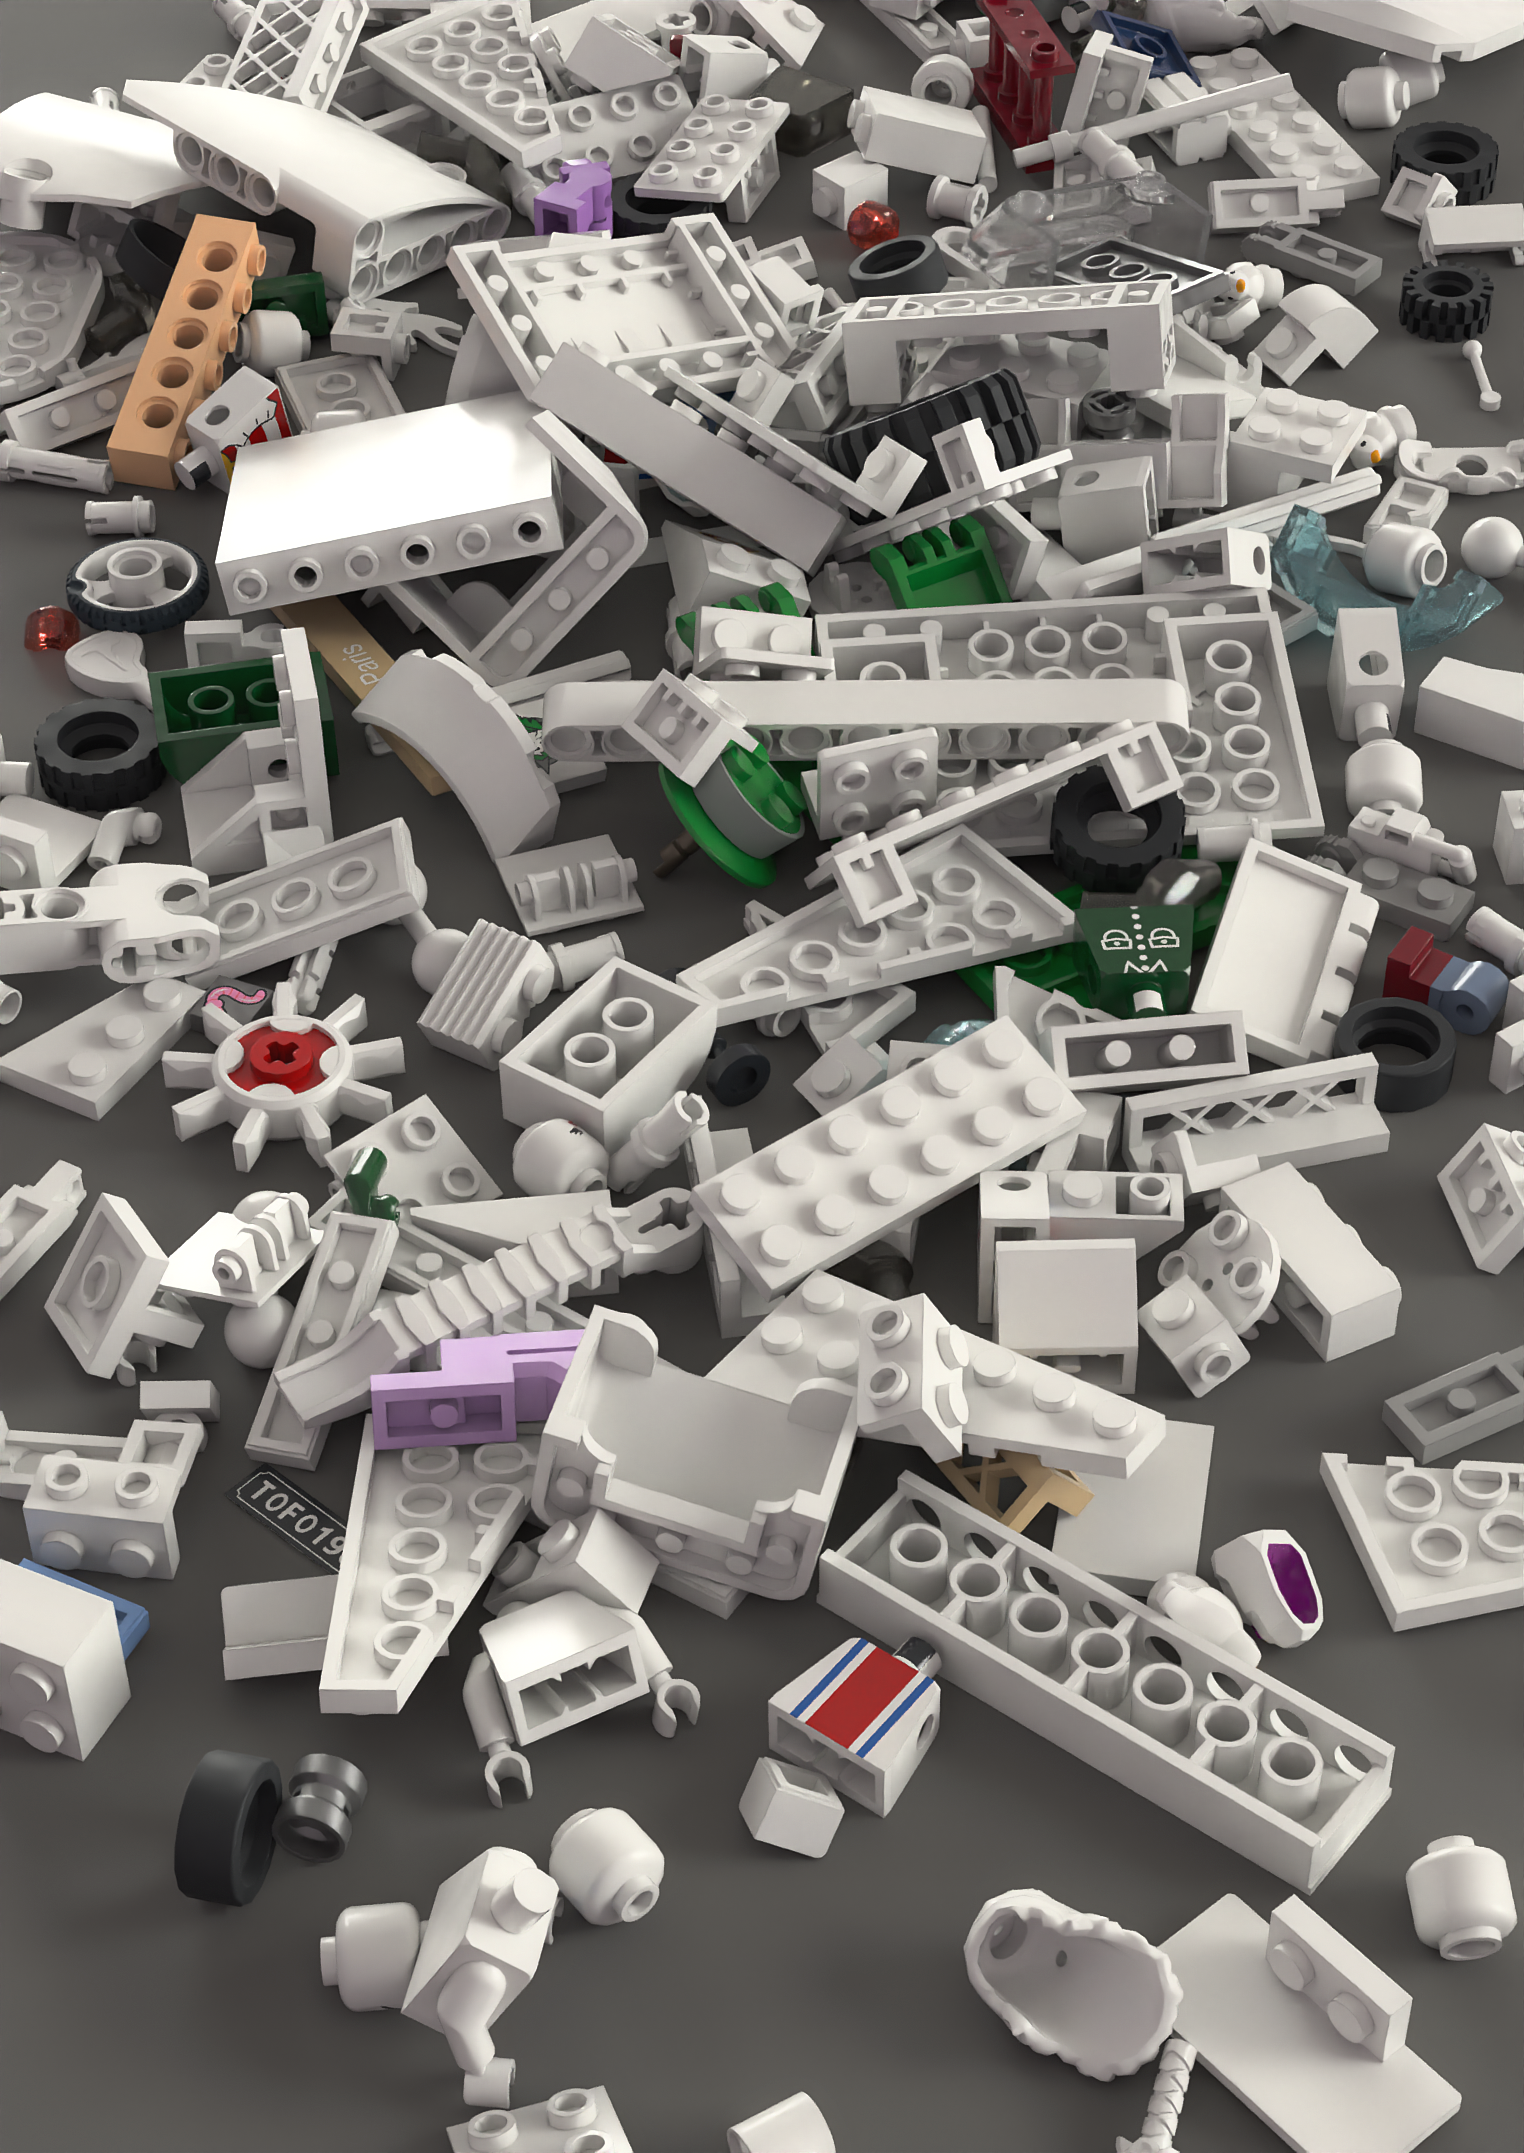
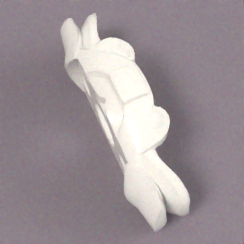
[1394,439,1524,495]

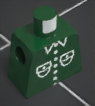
[1072,904,1194,1020]

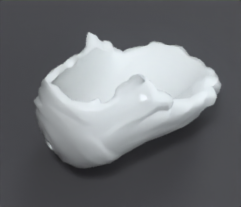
[1142,0,1267,53]
[964,1888,1183,2082]

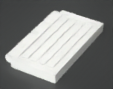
[1187,837,1379,1068]

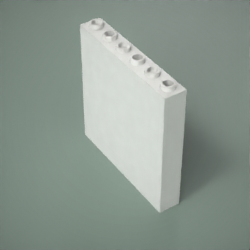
[215,390,564,616]

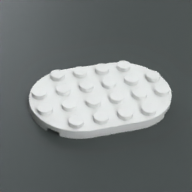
[0,231,105,409]

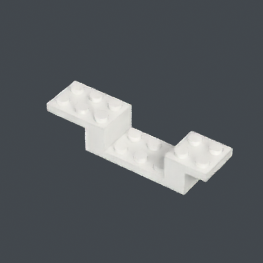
[931,334,1367,513]

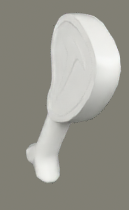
[65,630,153,712]

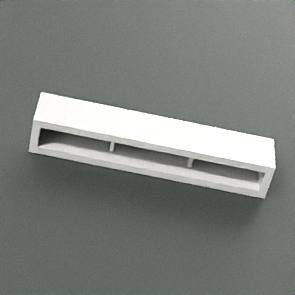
[529,341,848,577]

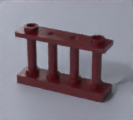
[969,0,1076,174]

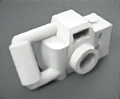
[1347,806,1477,885]

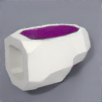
[1211,1530,1323,1648]

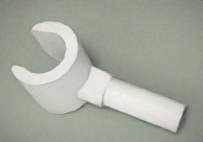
[116,1336,157,1387]

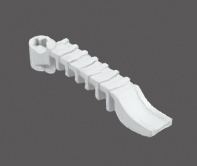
[273,1187,704,1429]

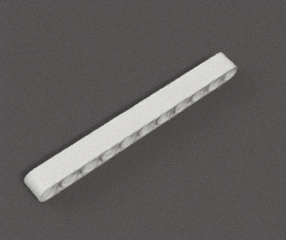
[541,678,1190,762]

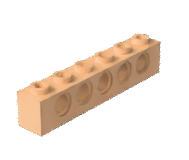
[106,214,266,491]

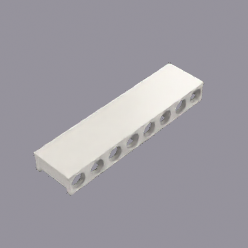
[817,1469,1395,1896]

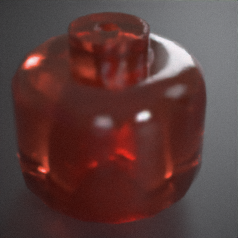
[847,200,900,251]
[23,605,81,652]

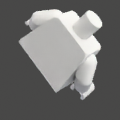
[462,1591,700,1808]
[401,1847,564,2109]

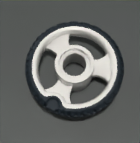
[66,537,210,635]

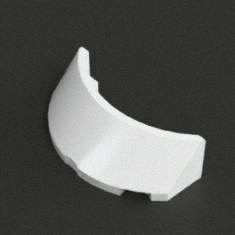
[352,649,561,864]

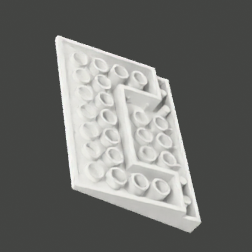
[815,587,1325,857]

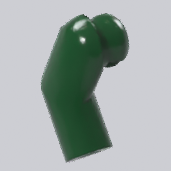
[344,1147,400,1226]

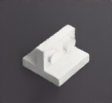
[1060,30,1154,148]
[44,1192,205,1379]

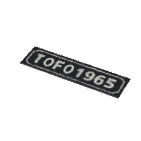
[224,1462,348,1575]

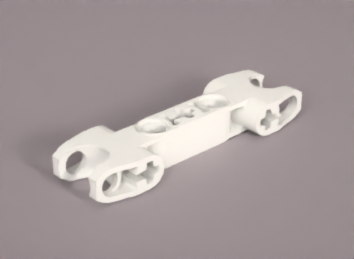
[0,863,220,984]

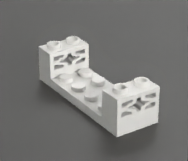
[842,279,1176,412]

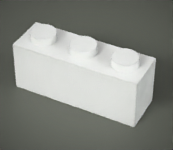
[1038,1009,1250,1094]
[1219,1161,1402,1363]

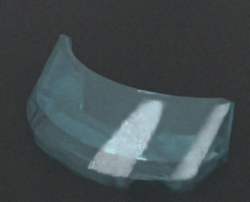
[1270,504,1504,653]

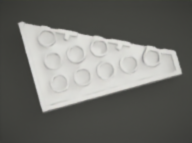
[359,0,562,169]

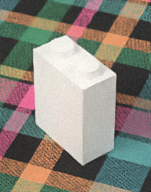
[847,86,987,184]

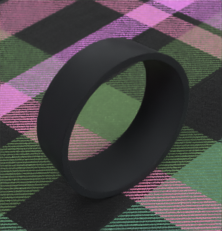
[115,218,186,301]

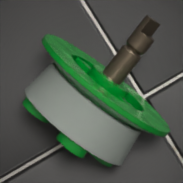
[653,733,807,889]

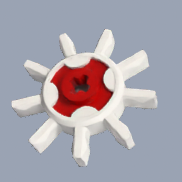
[161,982,406,1172]

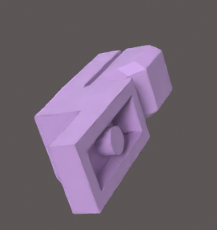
[370,1329,585,1450]

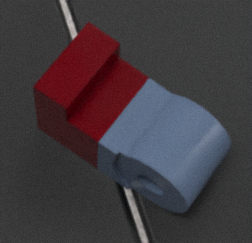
[1382,926,1509,1035]

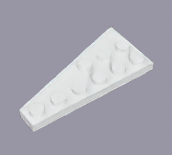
[676,823,1074,1028]
[704,1269,1166,1480]
[319,1414,547,1715]
[1319,1453,1524,1632]

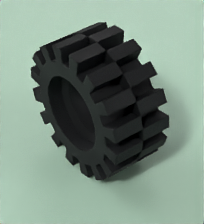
[1399,260,1494,343]

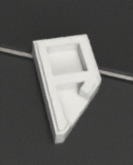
[1362,476,1449,543]

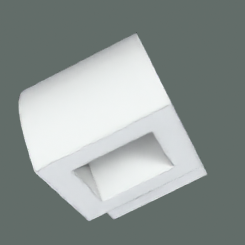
[1026,1092,1122,1181]

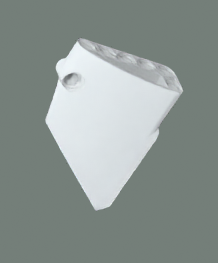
[122,80,511,303]
[0,92,209,230]

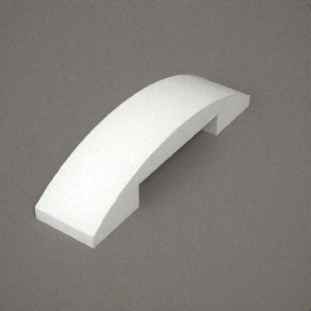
[0,1411,204,1501]

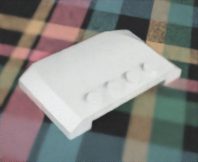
[1286,0,1524,63]
[445,213,798,403]

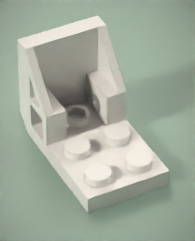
[181,627,334,876]

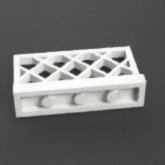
[221,0,370,113]

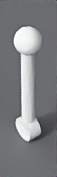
[1462,340,1501,411]

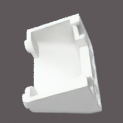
[530,1305,860,1600]

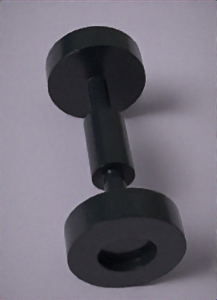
[658,968,771,1106]

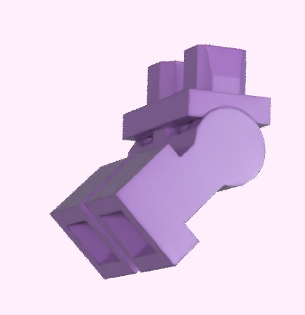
[534,158,613,240]

